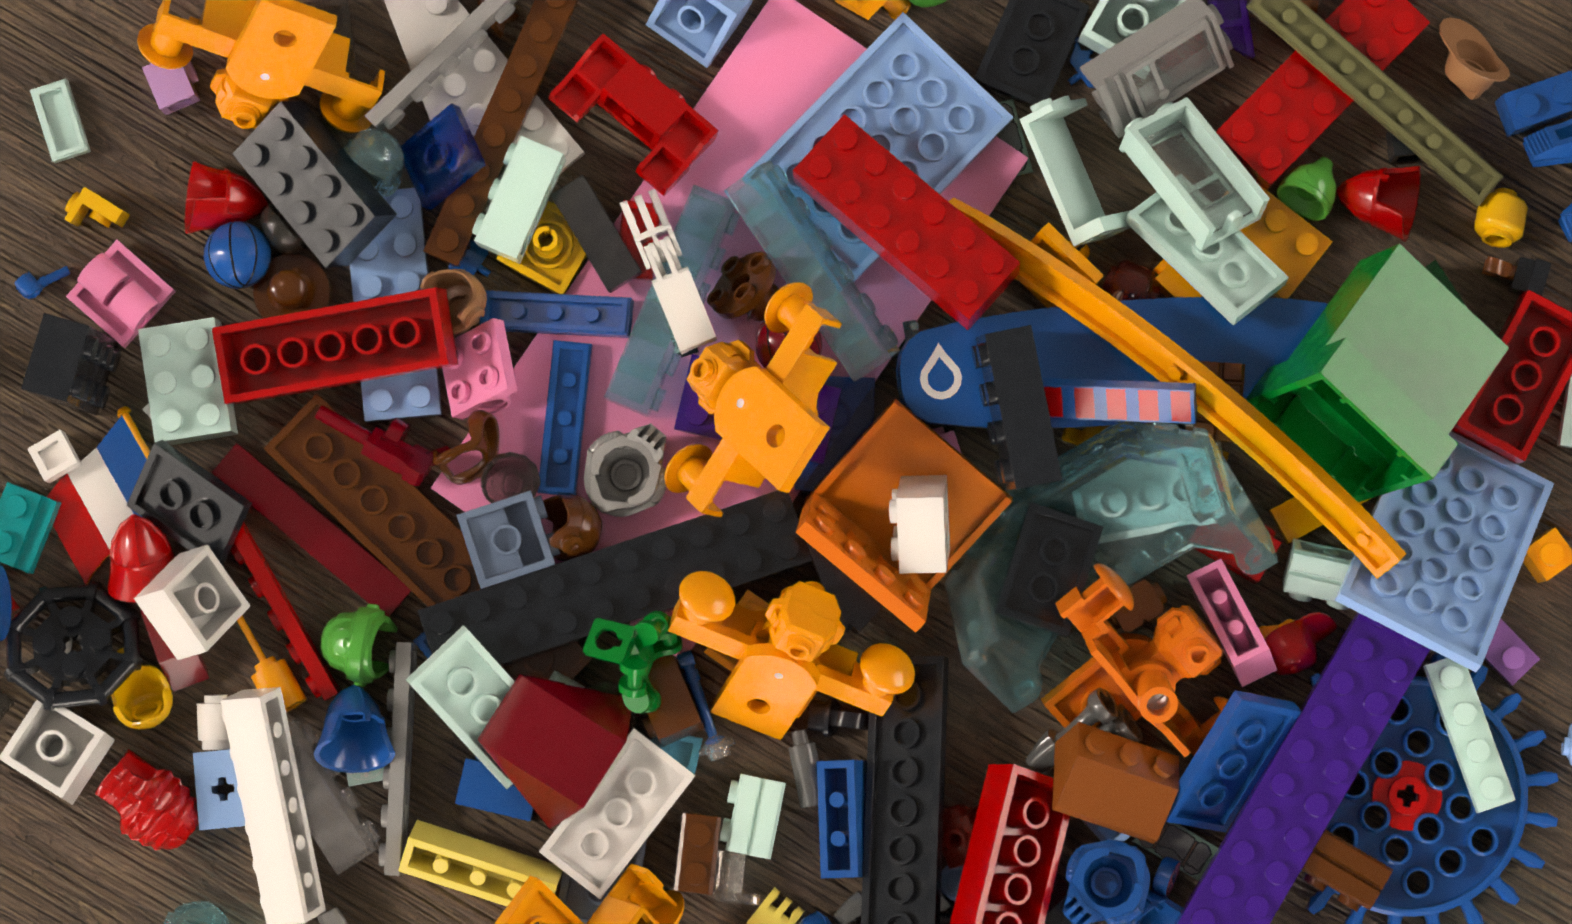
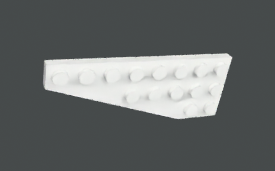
[384,0,585,213]

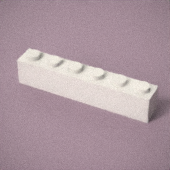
[221,687,326,924]

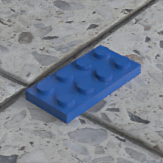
[1166,690,1302,833]

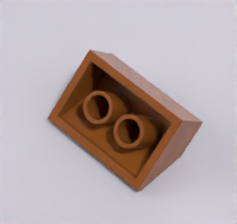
[1052,722,1179,844]

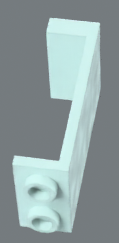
[1020,95,1132,246]

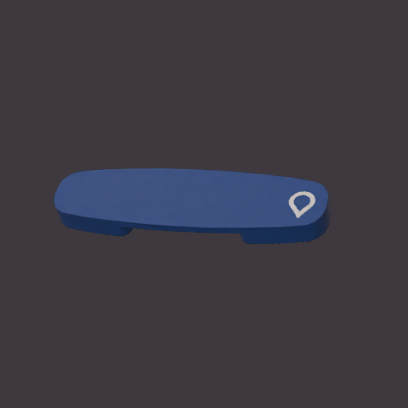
[896,297,1328,428]

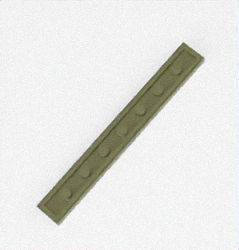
[1246,0,1503,206]

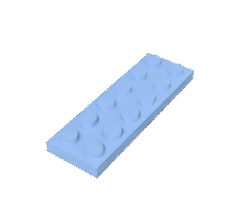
[350,187,442,423]

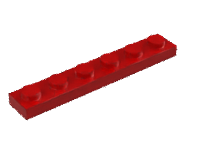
[231,522,341,701]

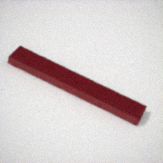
[212,443,412,617]

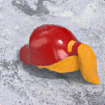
[1259,612,1337,675]

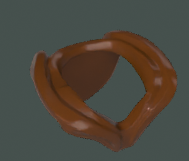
[433,410,499,485]

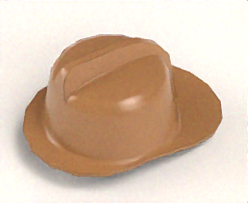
[1439,17,1510,100]

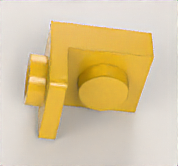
[65,187,130,228]

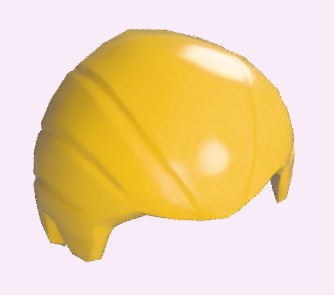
[111,648,173,730]

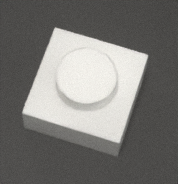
[28,430,82,484]

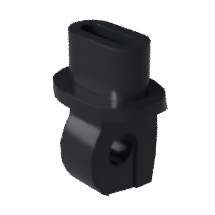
[808,697,869,737]

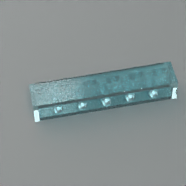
[724,161,900,382]
[604,185,741,418]

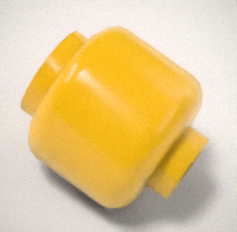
[1474,188,1528,248]

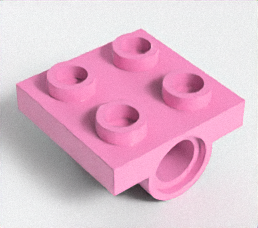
[66,240,176,348]
[442,318,518,420]

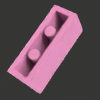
[1186,559,1277,687]

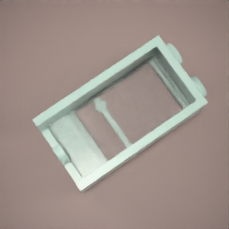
[1119,97,1270,251]

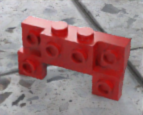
[549,33,719,196]

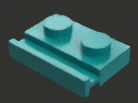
[0,482,62,574]

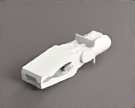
[620,189,717,355]

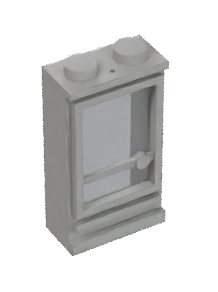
[1080,0,1234,138]

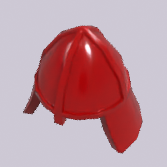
[185,162,268,234]
[1336,166,1421,242]
[107,514,176,602]

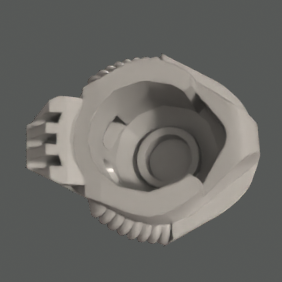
[584,423,666,517]

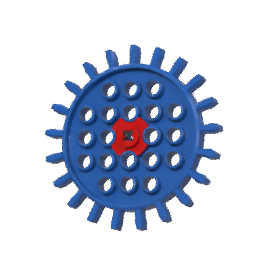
[1253,651,1558,924]

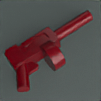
[315,405,450,486]

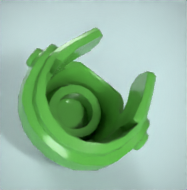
[321,603,398,687]

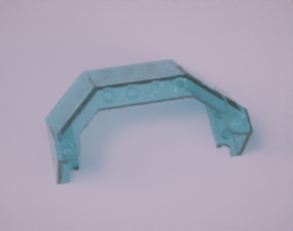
[945,421,1278,713]

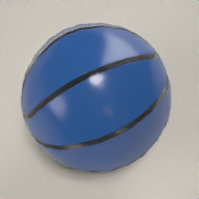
[204,221,271,289]

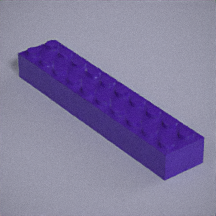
[1174,612,1430,924]

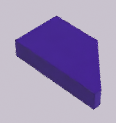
[1206,0,1255,59]

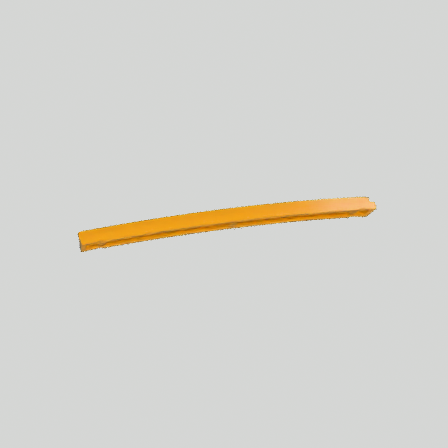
[948,197,1407,579]

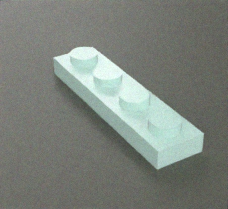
[1423,658,1516,813]

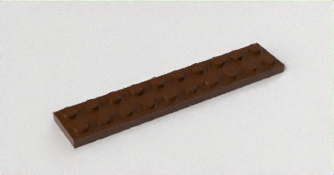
[263,393,594,681]

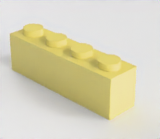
[398,820,563,906]

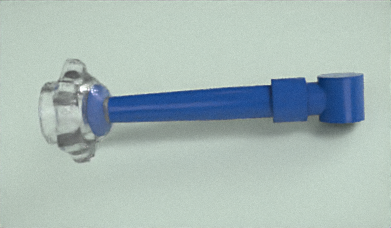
[677,650,736,762]

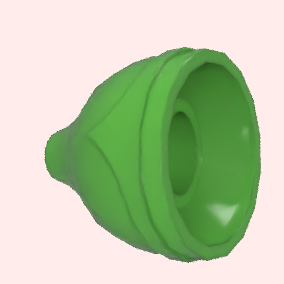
[1277,157,1336,221]

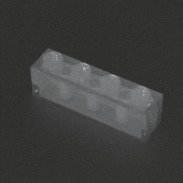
[288,719,381,875]

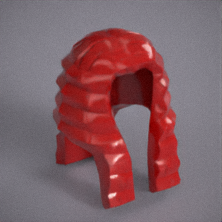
[94,749,198,851]

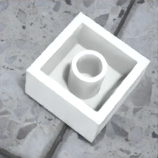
[889,475,950,574]
[134,545,250,660]
[0,700,115,805]

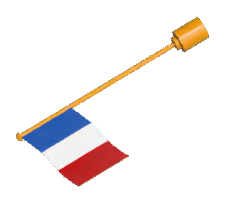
[47,406,307,713]

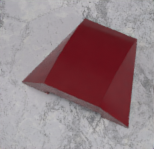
[477,674,632,829]

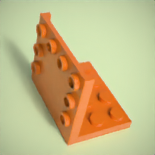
[796,398,1013,633]

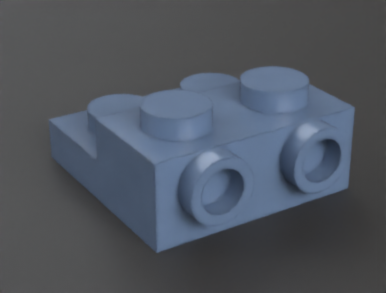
[456,490,560,589]

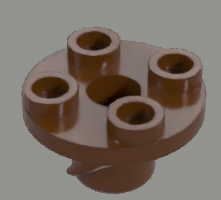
[707,251,779,322]
[253,254,331,318]

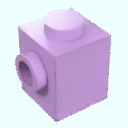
[142,61,201,115]

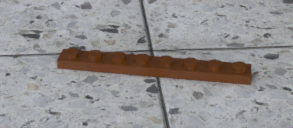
[423,0,578,268]

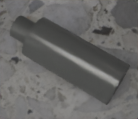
[788,729,819,808]

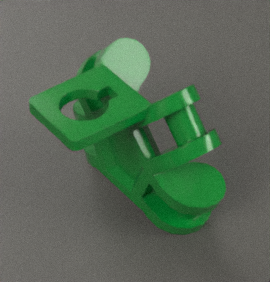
[583,611,683,713]

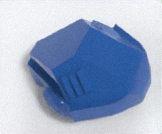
[1062,840,1150,924]

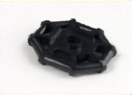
[4,581,143,711]

